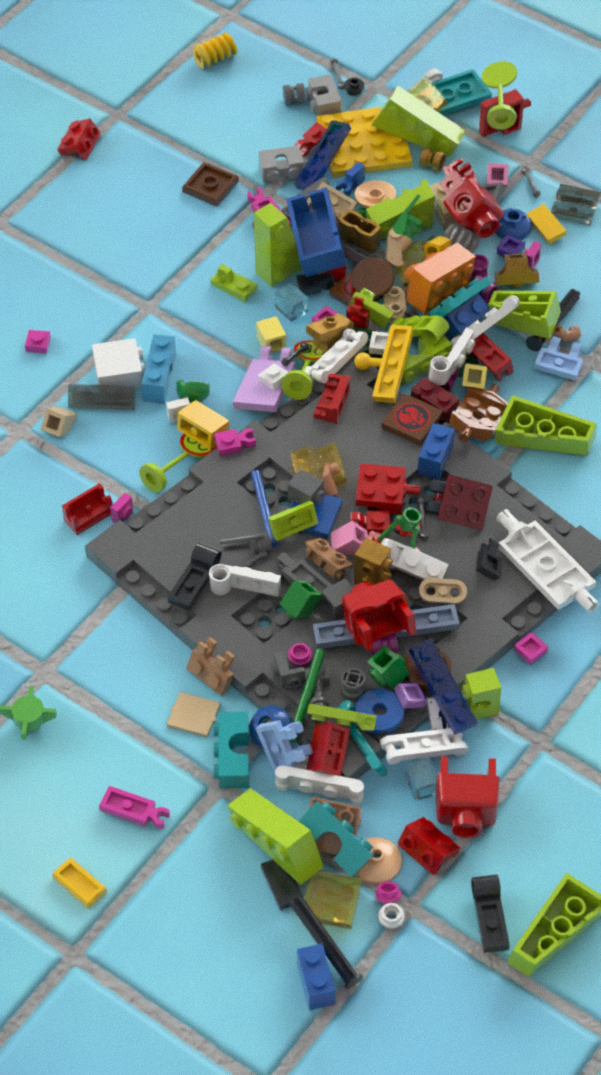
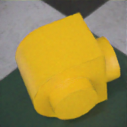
[424,236,451,257]

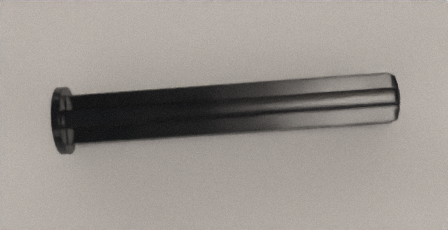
[526,289,580,351]
[290,895,363,989]

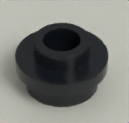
[344,77,364,96]

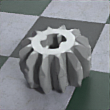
[444,224,480,254]

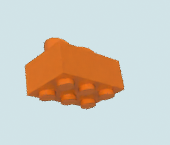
[404,243,476,314]

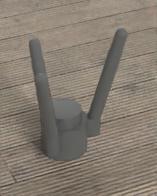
[220,532,272,567]

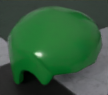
[176,380,210,404]

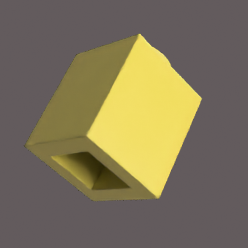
[256,316,286,354]
[461,364,487,389]

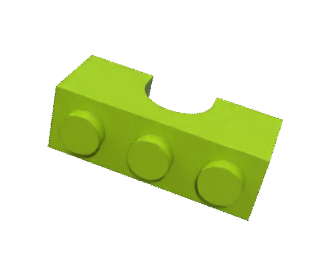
[400,335,452,387]

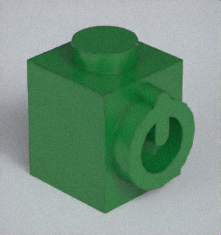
[367,645,409,690]

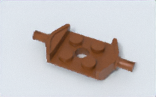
[449,384,508,443]

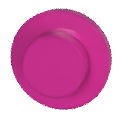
[288,643,312,667]
[375,882,401,904]

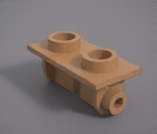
[305,538,353,580]

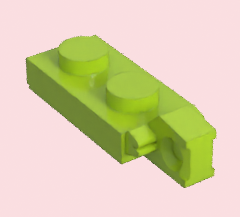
[307,704,376,731]

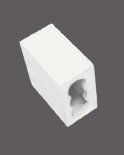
[92,338,145,393]

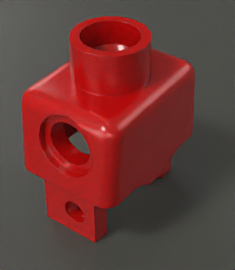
[439,170,504,238]
[342,580,417,651]
[435,756,500,838]

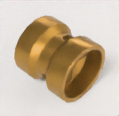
[419,147,446,172]

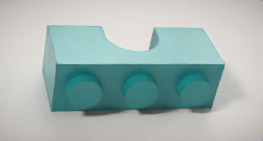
[214,712,249,789]
[298,801,375,877]

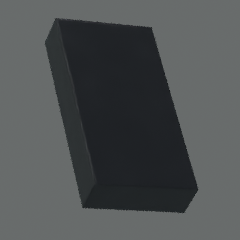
[260,859,304,910]

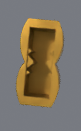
[338,209,381,253]

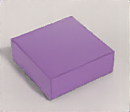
[394,683,427,708]

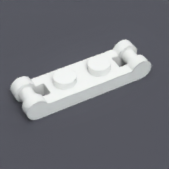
[451,295,520,348]
[304,329,368,383]
[380,728,469,765]
[275,766,364,805]

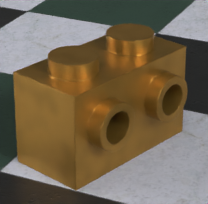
[354,538,393,585]

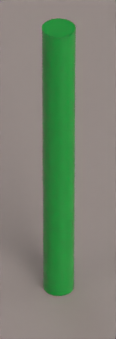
[289,648,326,743]

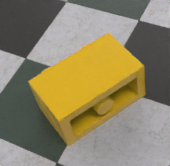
[177,400,229,450]

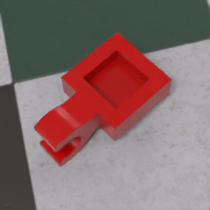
[295,122,332,156]
[346,296,370,329]
[350,511,390,535]

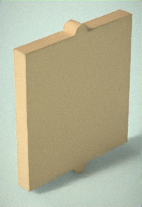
[167,692,220,737]

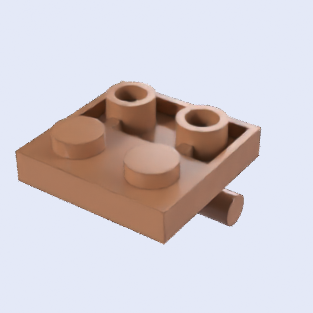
[309,797,362,854]

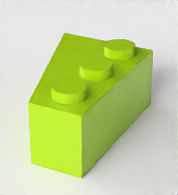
[366,179,435,239]
[488,291,561,339]

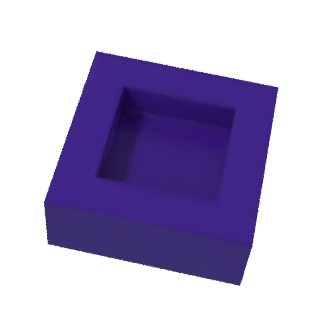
[496,235,526,257]

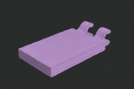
[233,346,296,412]

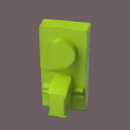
[210,264,258,303]
[348,288,394,329]
[268,501,319,541]

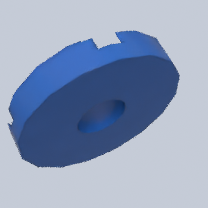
[355,689,404,735]

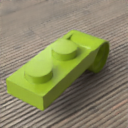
[387,315,449,345]

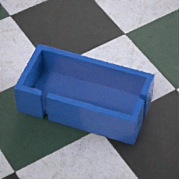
[286,187,347,277]

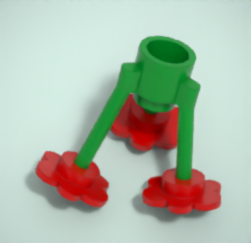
[365,508,421,551]

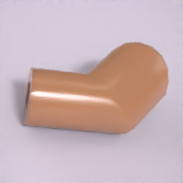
[553,325,581,343]
[321,462,340,496]

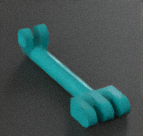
[337,700,388,777]

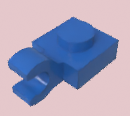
[336,162,365,196]

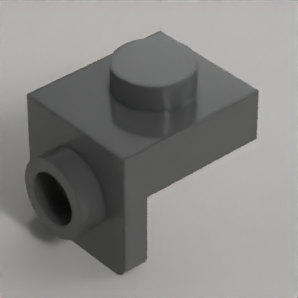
[270,650,305,689]

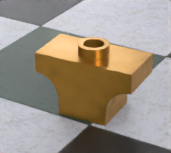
[494,253,539,287]
[306,313,354,353]

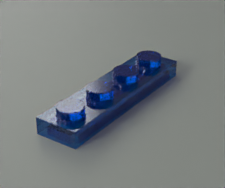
[294,120,351,190]
[409,638,478,735]

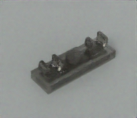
[68,384,135,410]

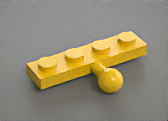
[354,325,413,403]

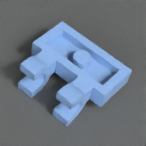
[534,336,583,381]
[256,720,313,773]

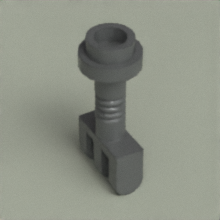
[304,667,330,707]

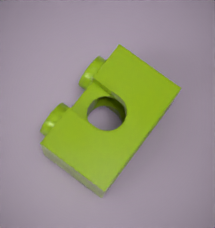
[461,668,502,721]

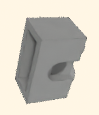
[305,74,342,116]
[258,145,304,183]

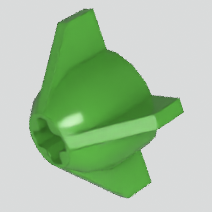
[0,686,57,739]

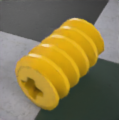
[193,32,238,69]

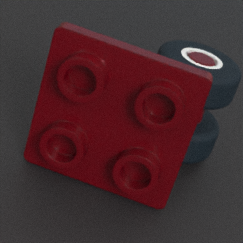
[424,475,493,530]

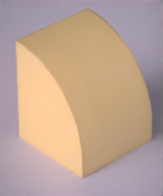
[41,406,77,437]

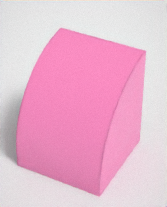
[486,163,509,186]
[331,521,368,556]

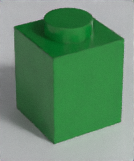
[280,581,322,619]

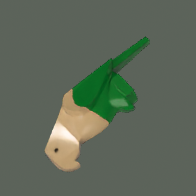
[385,194,423,268]

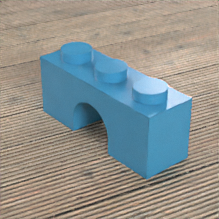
[141,334,176,404]

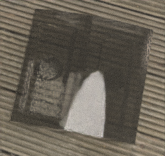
[551,184,601,226]

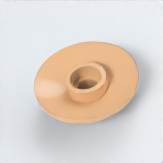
[355,180,396,208]
[357,837,402,884]

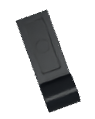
[167,542,222,611]
[471,874,510,953]

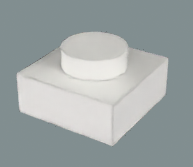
[369,331,389,355]
[258,363,288,390]
[166,397,190,423]

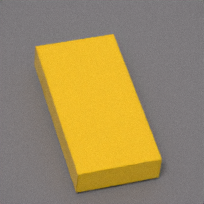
[526,204,567,245]
[52,857,107,909]

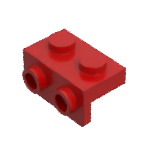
[57,118,101,160]
[397,817,461,875]

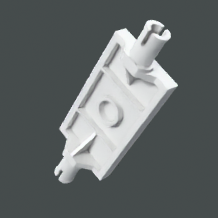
[497,509,599,613]

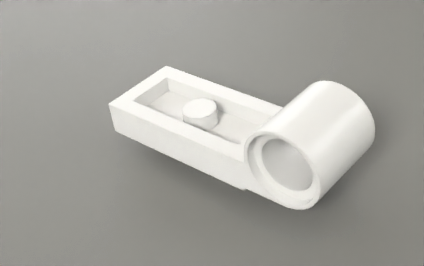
[428,327,475,386]
[381,538,449,581]
[209,564,281,597]

